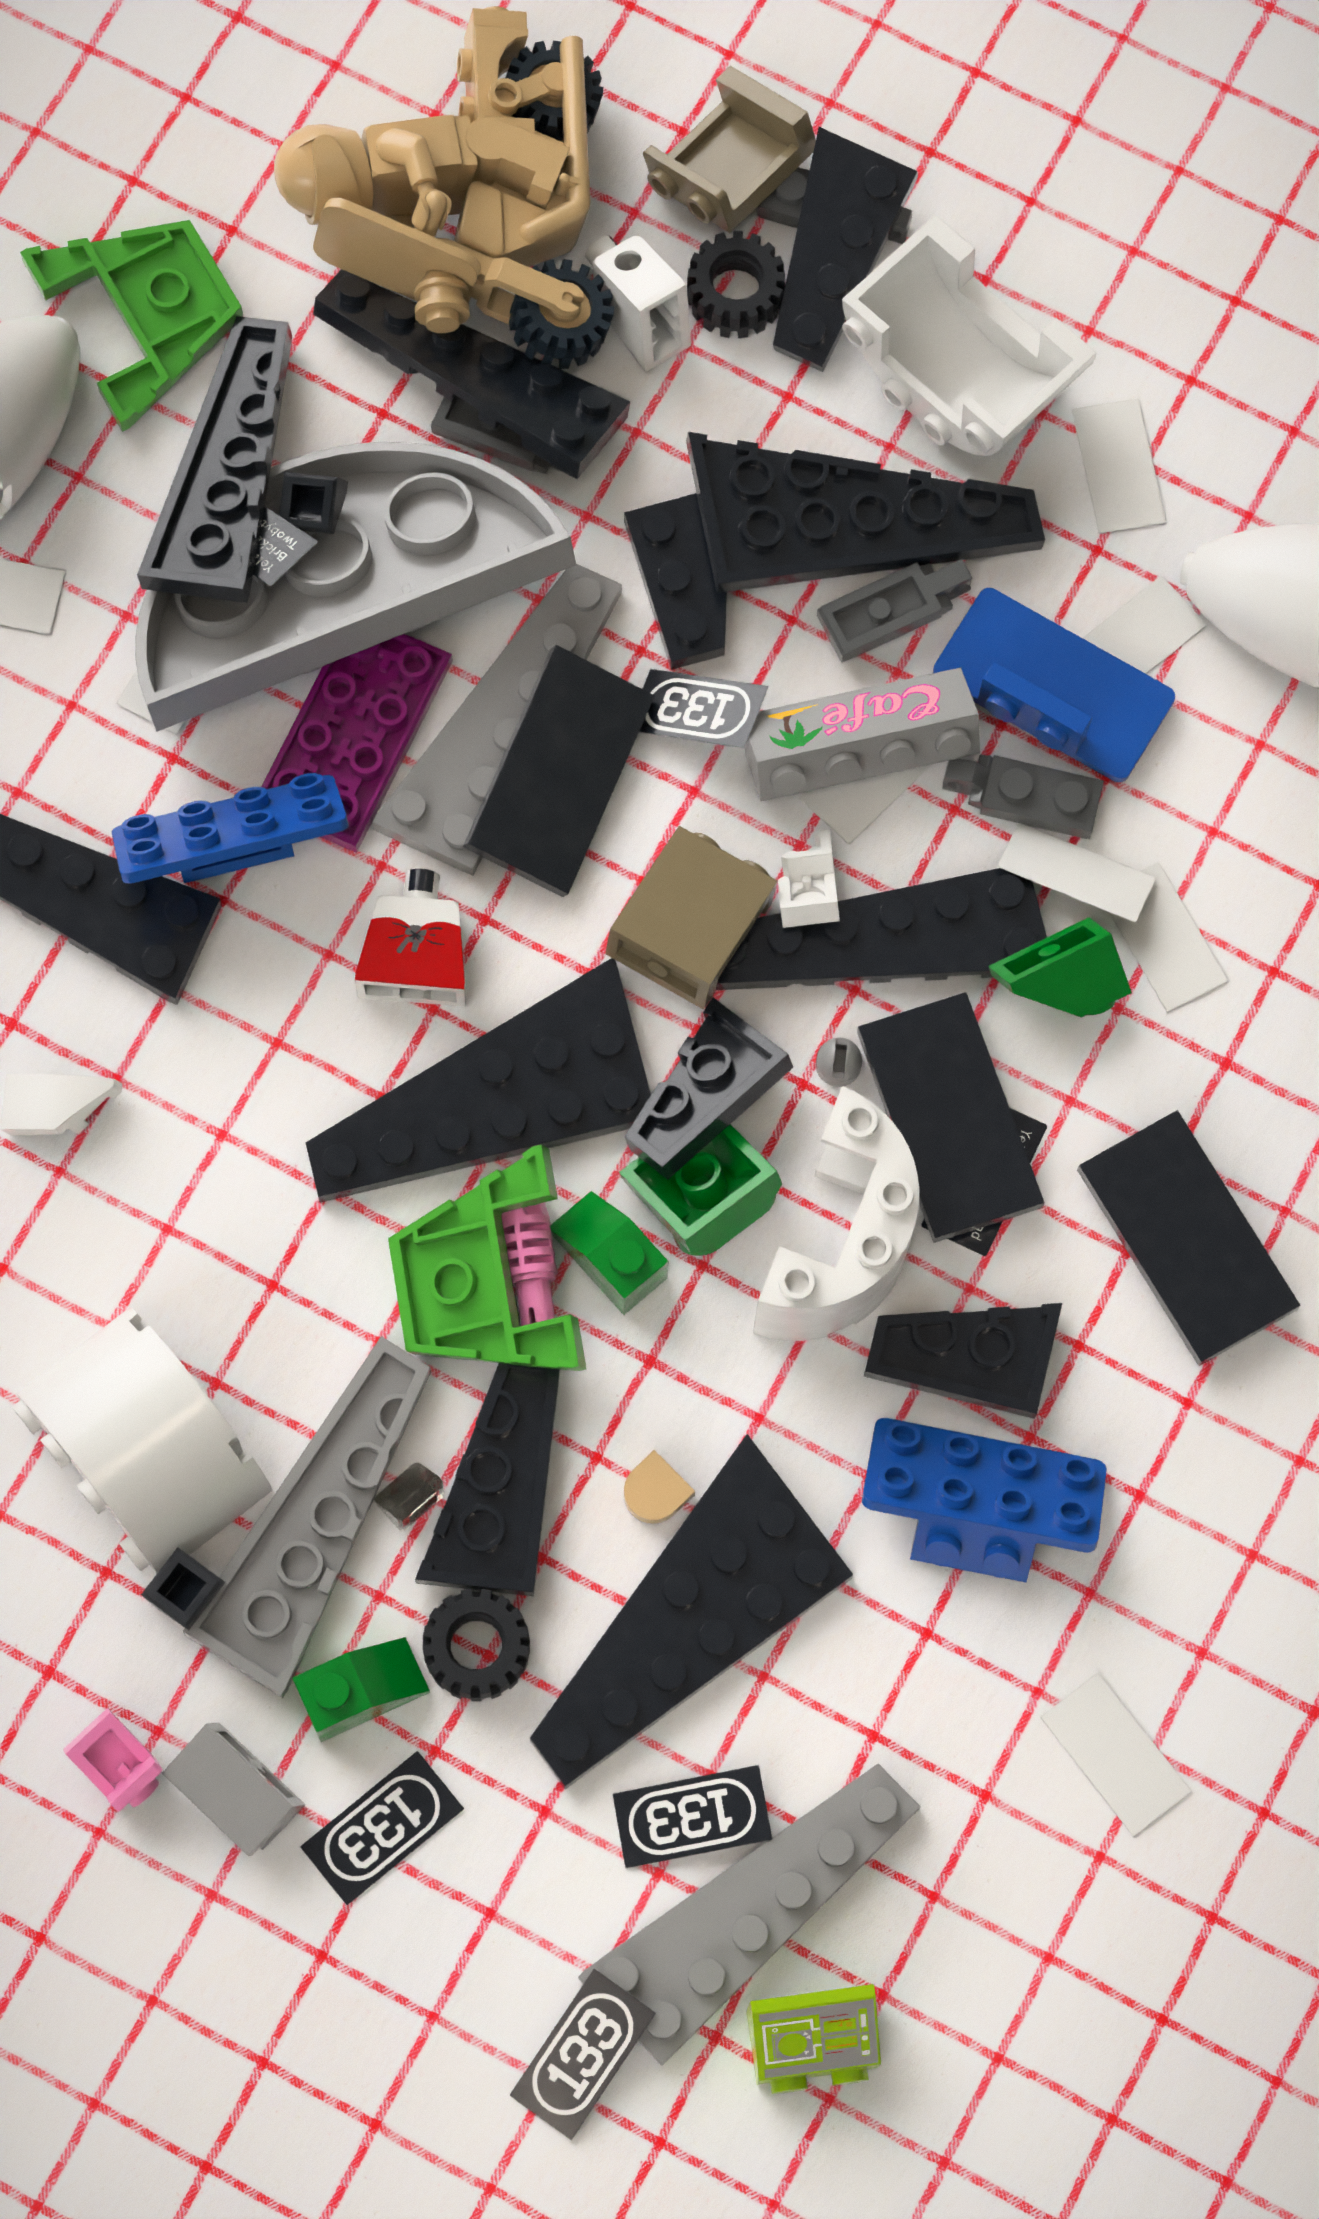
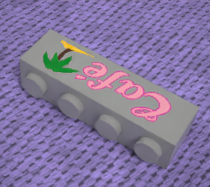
[745,668,980,801]

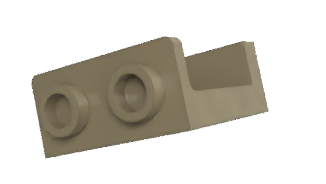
[643,65,816,233]
[605,826,778,1010]

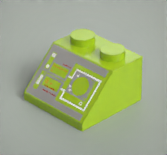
[746,1984,881,2094]

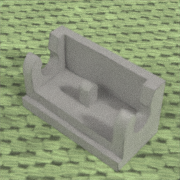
[162,1723,306,1856]

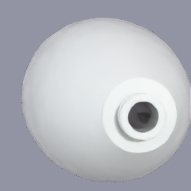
[0,315,80,520]
[1180,524,1319,689]

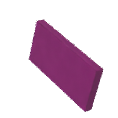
[261,633,453,853]

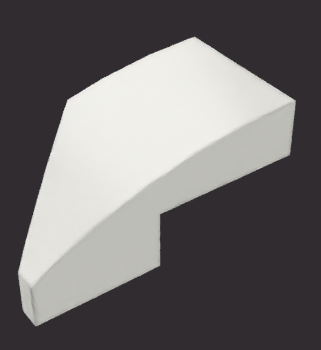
[778,829,840,928]
[0,1074,122,1136]

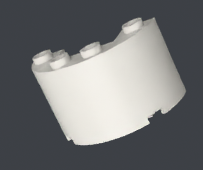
[842,214,1097,456]
[753,1086,919,1341]
[12,1307,273,1574]

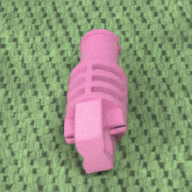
[501,1202,558,1326]

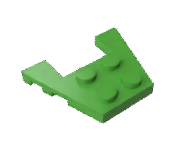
[20,220,243,432]
[388,1144,587,1371]

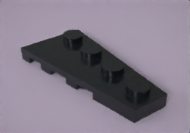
[773,127,918,372]
[415,1363,560,1596]

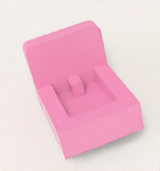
[63,1708,163,1812]

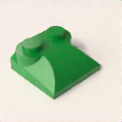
[619,1124,782,1256]

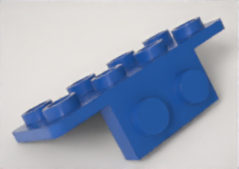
[933,588,1175,782]
[111,773,349,884]
[862,1418,1107,1583]

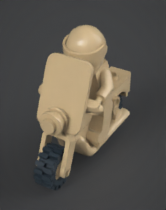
[274,6,614,369]

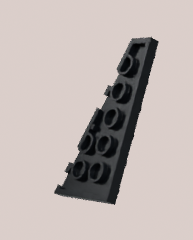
[686,432,1045,593]
[305,958,651,1203]
[530,1434,853,1789]

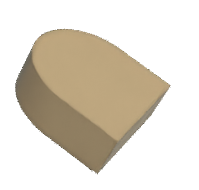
[624,1450,695,1524]

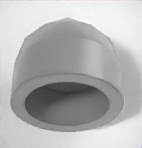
[816,1038,862,1087]

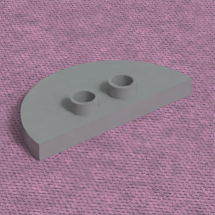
[135,442,577,732]

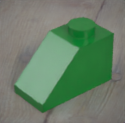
[988,917,1132,1018]
[550,1191,669,1315]
[292,1637,430,1742]

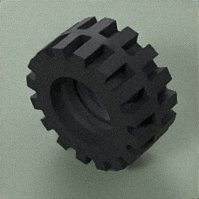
[687,231,785,339]
[423,1589,530,1701]

